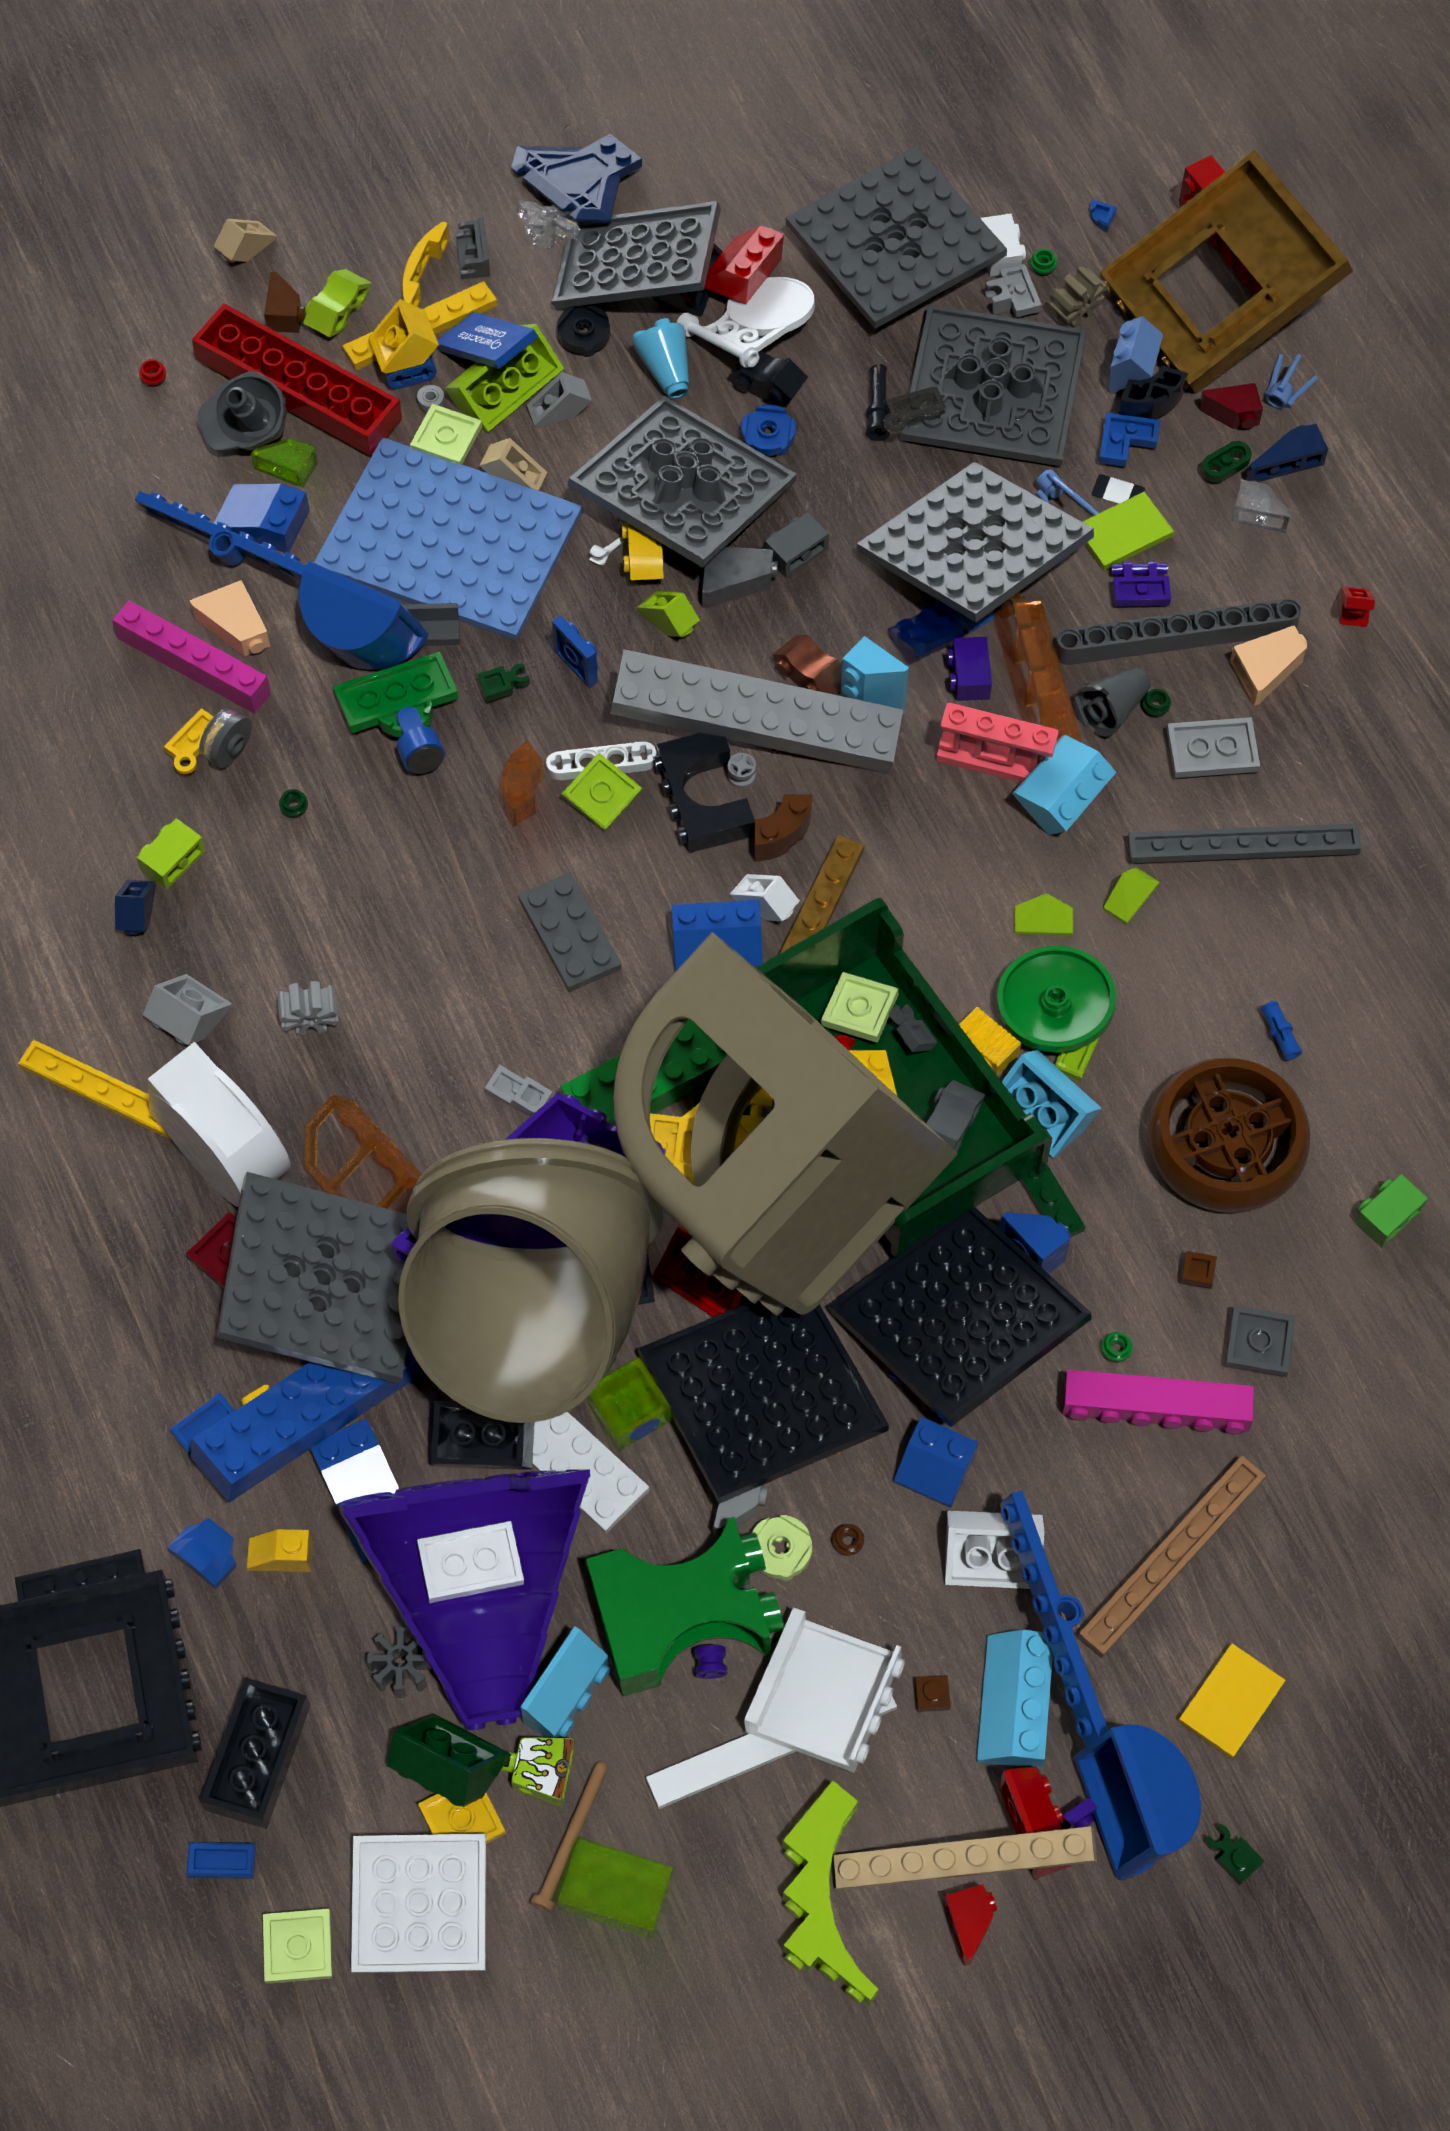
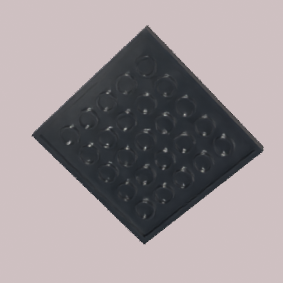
[829,1207,1092,1428]
[638,1300,889,1504]

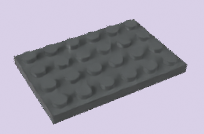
[552,201,721,308]

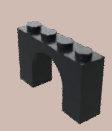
[653,733,755,853]

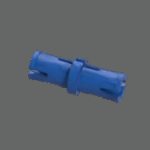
[1260,1001,1303,1061]

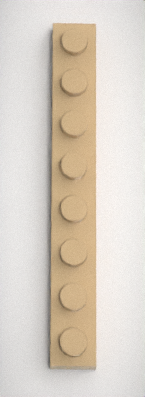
[834,1826,1097,1890]

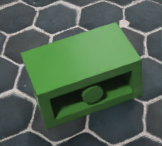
[1355,1174,1428,1248]

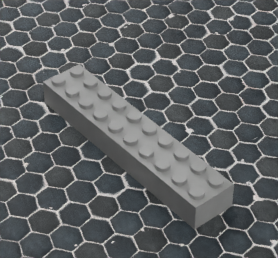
[610,649,903,773]

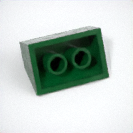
[387,1713,509,1807]

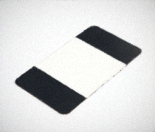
[1092,474,1145,504]

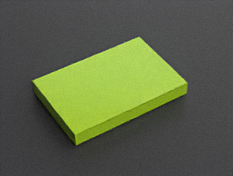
[1083,492,1174,571]

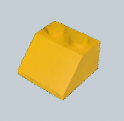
[368,299,439,374]

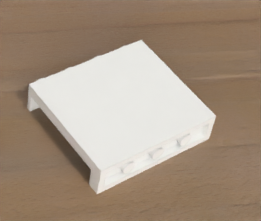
[744,1607,905,1773]

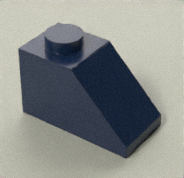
[115,880,156,935]

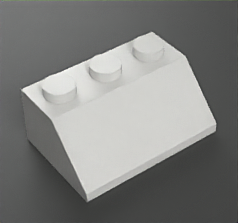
[945,1511,1044,1589]

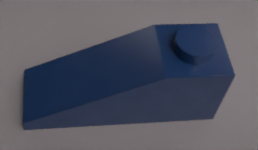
[1246,423,1328,485]

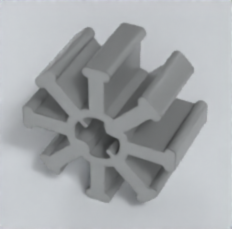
[278,981,339,1035]

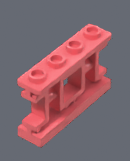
[936,703,1059,783]

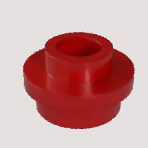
[139,359,166,385]

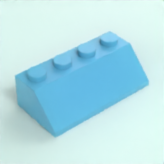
[977,1630,1053,1769]

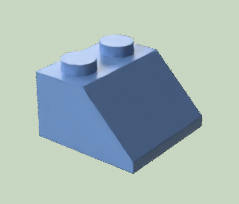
[1109,316,1163,394]

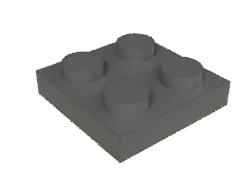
[1225,1305,1295,1377]

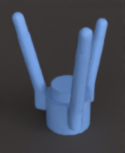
[1264,354,1318,409]
[1036,469,1099,516]

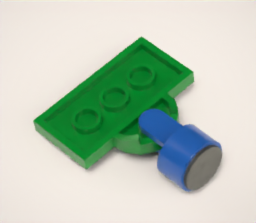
[333,651,459,774]

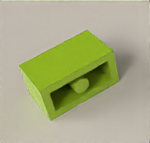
[137,818,206,890]

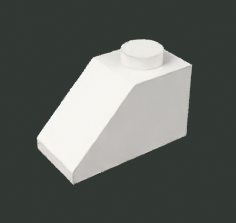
[730,874,800,921]

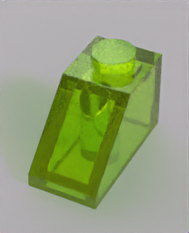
[251,438,318,488]

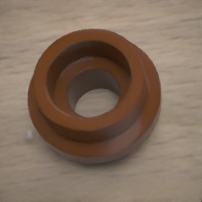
[833,1524,864,1556]

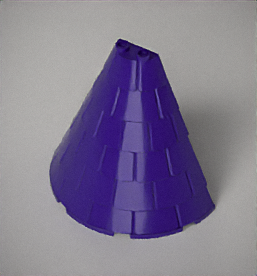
[339,1469,591,1730]

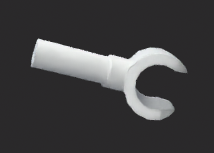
[589,537,624,565]

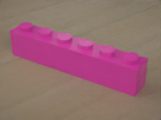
[112,600,271,714]
[1062,1369,1254,1434]

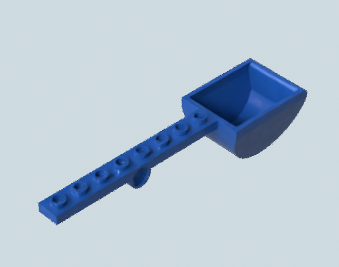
[135,491,429,670]
[1000,1490,1201,1880]

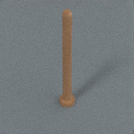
[530,1761,607,1913]

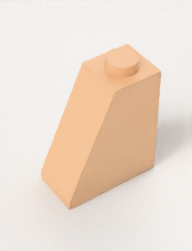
[190,580,270,657]
[1230,625,1307,706]

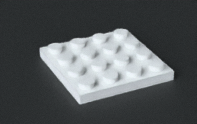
[351,1834,486,1973]

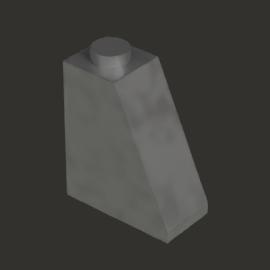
[702,547,778,608]

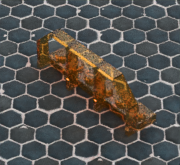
[1000,592,1082,742]
[305,1094,422,1209]

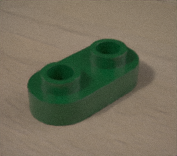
[1201,441,1252,483]

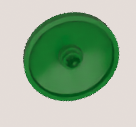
[997,945,1116,1053]

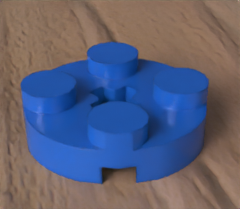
[741,405,796,456]

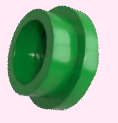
[1030,248,1057,274]
[1101,1332,1133,1362]

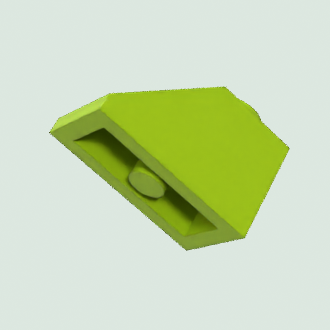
[636,591,700,637]

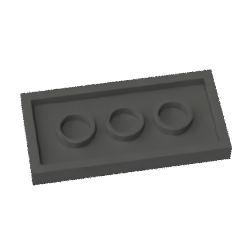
[518,872,622,992]

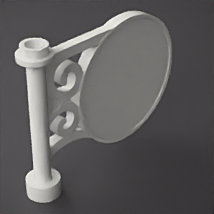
[677,277,815,368]

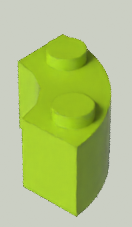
[303,269,372,337]

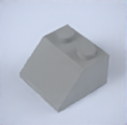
[143,974,232,1045]

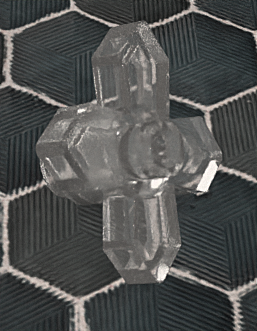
[517,200,580,249]

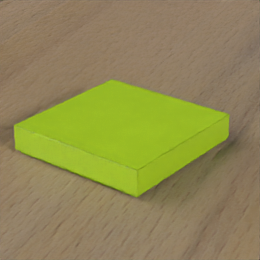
[562,753,642,832]

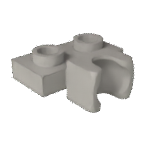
[984,264,1042,318]

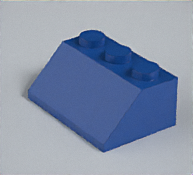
[672,900,763,972]

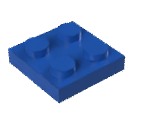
[552,615,598,688]

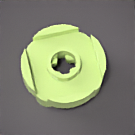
[752,1515,812,1581]

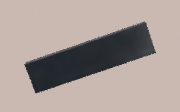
[14,1549,145,1601]

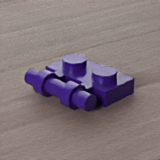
[1111,561,1171,607]

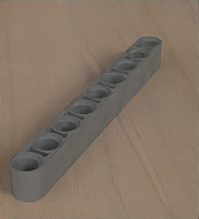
[1055,599,1302,665]

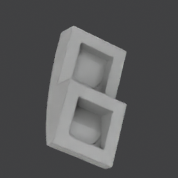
[483,1064,552,1115]

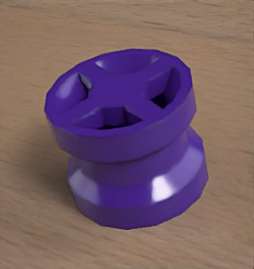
[694,1645,728,1679]

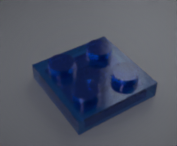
[887,606,964,658]

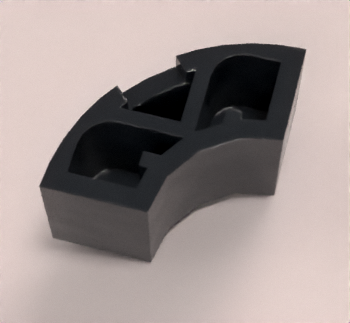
[728,350,808,404]
[1119,366,1188,419]

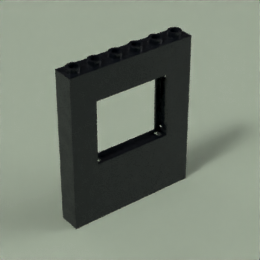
[0,1570,202,1807]

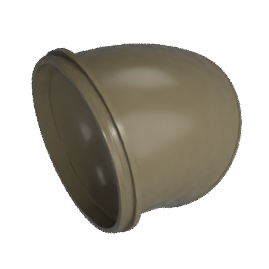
[398,1138,663,1423]

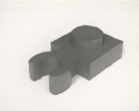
[889,1004,938,1052]

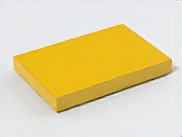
[1178,1643,1286,1759]

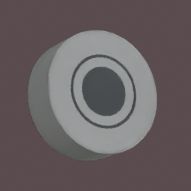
[417,385,445,412]

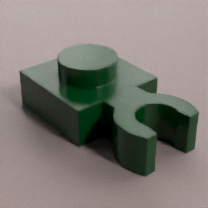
[477,664,530,703]
[1204,1824,1264,1886]

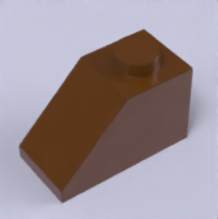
[264,272,306,333]

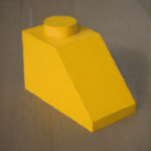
[247,1529,313,1572]

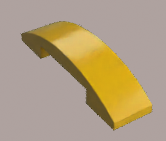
[403,222,450,307]

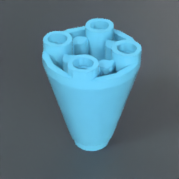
[632,318,689,399]

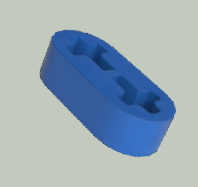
[384,356,437,389]

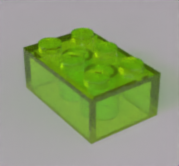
[558,1838,673,1940]

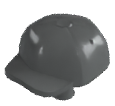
[198,371,287,451]

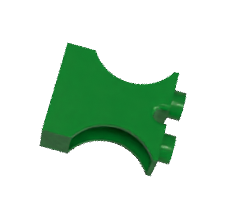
[586,1517,784,1697]

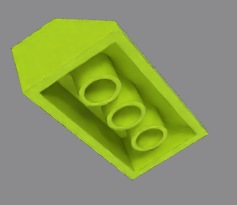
[444,324,565,432]

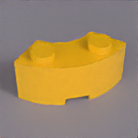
[622,522,664,580]

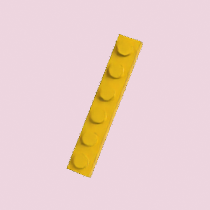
[342,281,497,371]

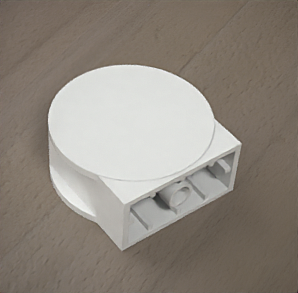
[148,1042,291,1207]

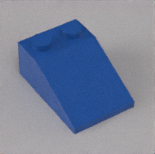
[214,484,310,553]

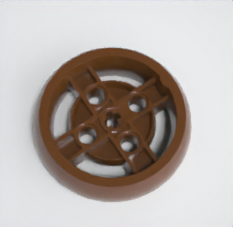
[1148,1057,1310,1213]

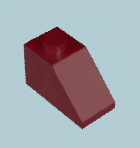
[1199,383,1263,429]

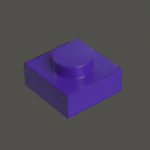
[1062,1797,1097,1829]

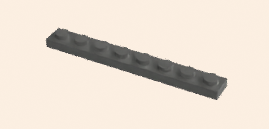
[1127,823,1361,863]

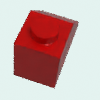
[944,1884,997,1966]

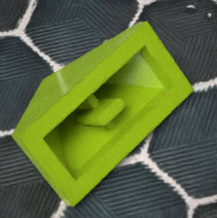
[1103,867,1160,925]
[1015,893,1073,936]

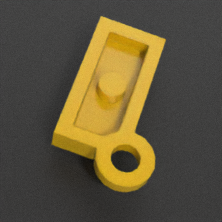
[164,708,223,774]

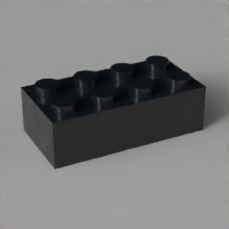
[200,1678,310,1829]

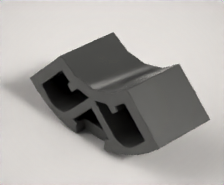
[926,1080,985,1166]

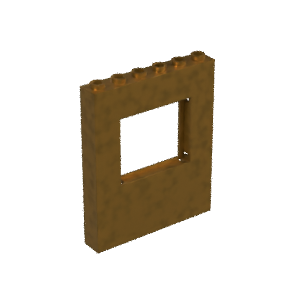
[1100,149,1353,394]

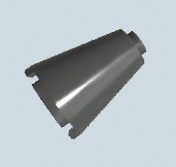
[1074,667,1150,737]

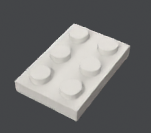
[417,1521,524,1603]

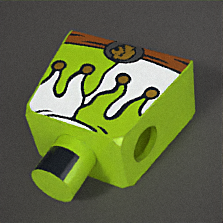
[501,1737,575,1807]

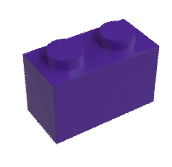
[947,637,992,701]

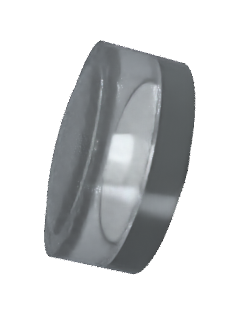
[199,707,252,768]

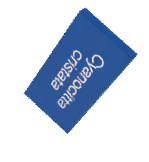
[437,312,538,369]

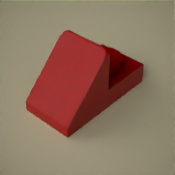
[1340,586,1375,627]

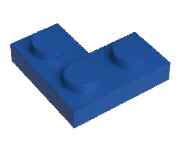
[1099,413,1160,467]

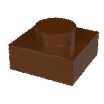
[1181,1251,1217,1289]
[915,1675,951,1712]

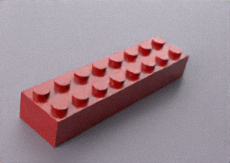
[192,303,402,456]

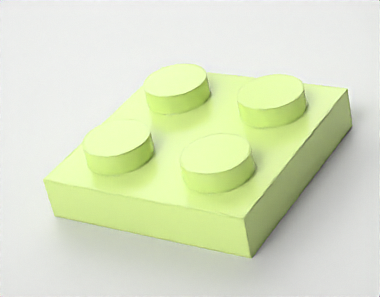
[410,403,482,465]
[821,972,899,1043]
[263,1909,333,1984]

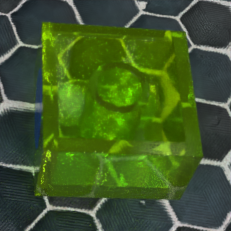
[587,1358,673,1451]

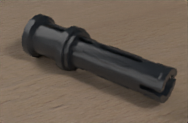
[866,364,890,441]

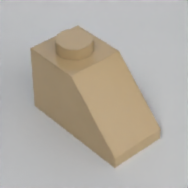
[214,219,277,263]
[479,438,547,491]

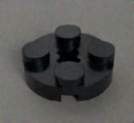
[558,304,610,357]

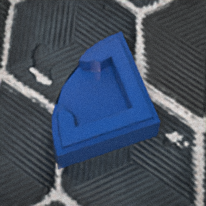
[1090,199,1117,232]

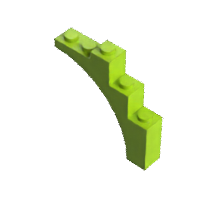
[782,1781,879,2006]

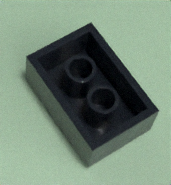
[431,1401,535,1469]

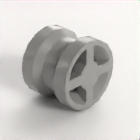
[728,753,756,789]

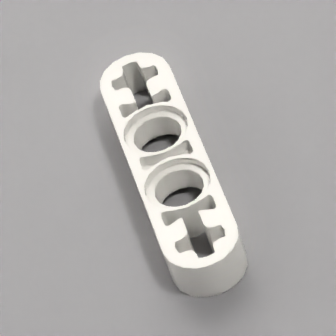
[546,742,657,781]

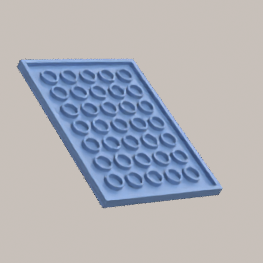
[314,438,583,641]

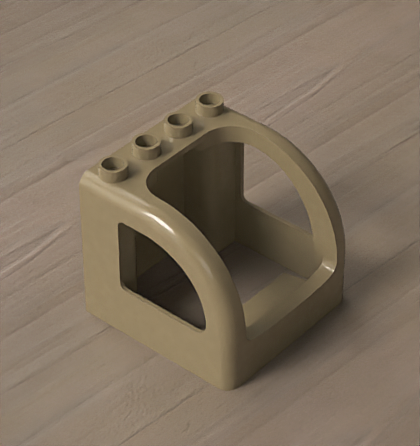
[613,932,958,1316]

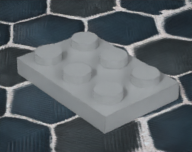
[1166,717,1260,778]

